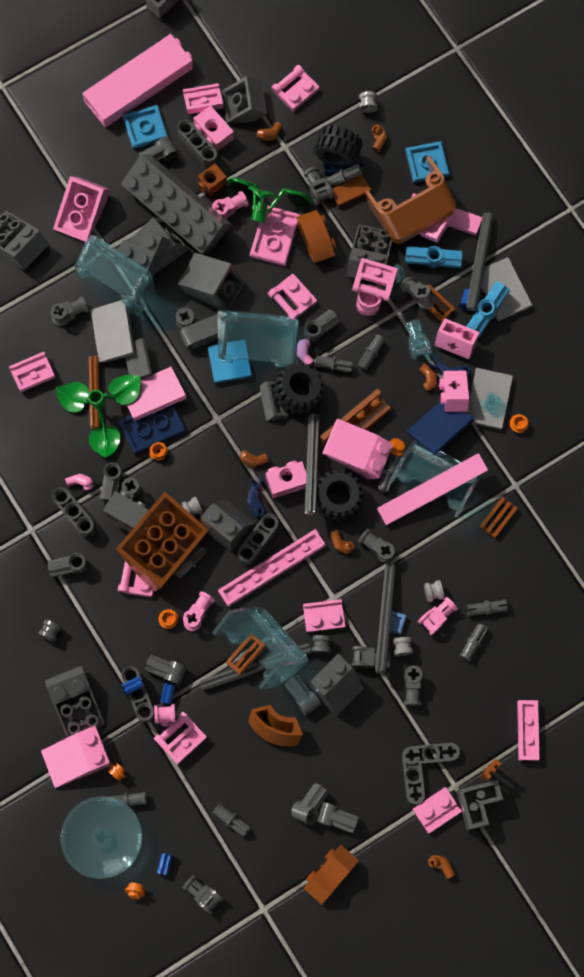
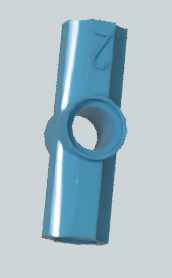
[405,246,462,268]
[466,281,511,337]

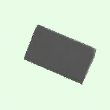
[125,338,152,380]
[260,381,289,421]

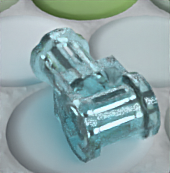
[404,320,432,360]

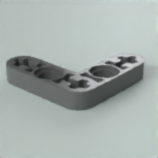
[402,743,460,805]

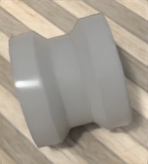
[359,91,378,113]
[181,497,203,516]
[424,580,444,602]
[393,637,413,656]

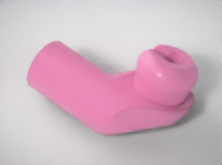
[297,339,314,366]
[65,474,94,491]

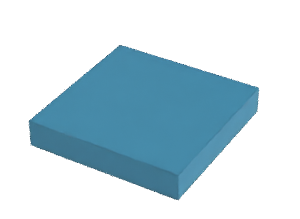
[123,105,167,149]
[405,141,449,184]
[208,340,251,384]

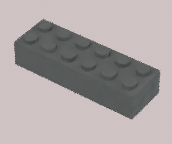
[121,154,231,254]

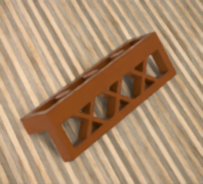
[320,389,391,448]

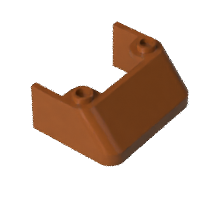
[365,156,457,244]

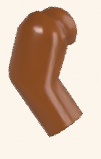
[257,122,283,141]
[372,124,387,153]
[419,363,437,391]
[240,450,269,468]
[330,530,355,554]
[428,855,456,879]

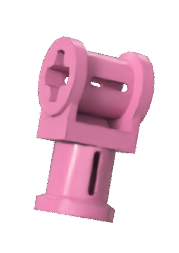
[212,191,249,220]
[183,592,215,632]
[418,597,458,636]
[154,704,176,727]

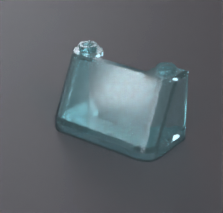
[217,310,299,368]

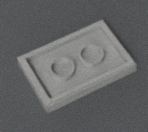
[481,257,532,321]
[91,300,135,364]
[468,368,513,430]

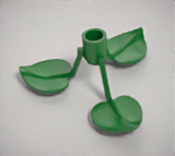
[227,177,312,223]
[56,375,141,458]

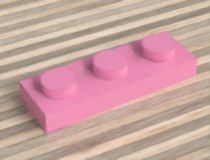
[517,700,539,761]

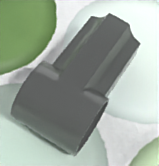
[139,136,178,162]
[304,309,340,343]
[100,463,123,502]
[48,553,88,578]
[144,655,187,686]
[284,674,322,716]
[291,783,329,825]
[316,802,359,834]

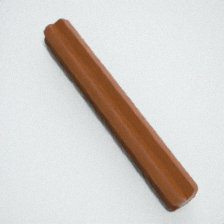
[89,356,101,429]

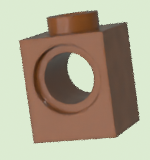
[197,164,227,197]

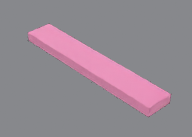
[377,453,488,525]
[218,529,326,607]

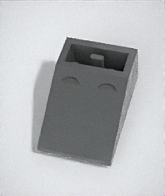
[0,211,49,270]
[346,224,392,280]
[45,666,105,738]

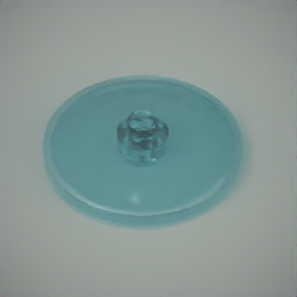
[61,796,142,879]

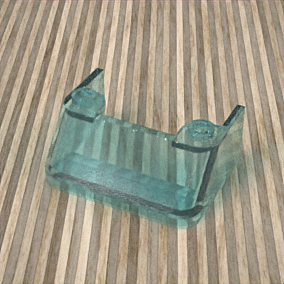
[75,235,155,316]
[389,440,481,518]
[212,607,308,689]

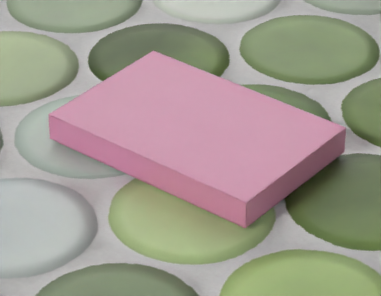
[250,206,300,266]
[127,367,187,421]

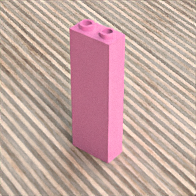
[82,34,193,128]

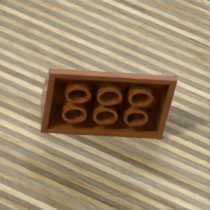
[115,492,208,591]

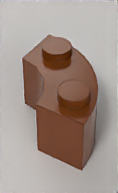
[296,210,336,263]
[248,705,303,746]
[303,845,359,905]

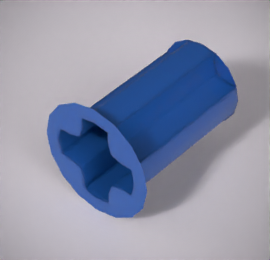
[458,288,470,311]
[120,676,144,696]
[160,682,178,704]
[157,852,174,876]

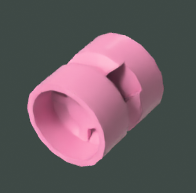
[356,284,382,316]

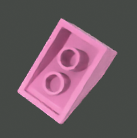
[53,176,110,242]
[322,419,393,479]
[41,726,111,788]

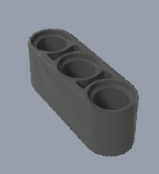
[178,120,217,168]
[180,311,237,350]
[52,488,95,538]
[238,514,278,566]
[122,666,155,723]

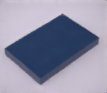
[407,401,474,456]
[118,405,186,456]

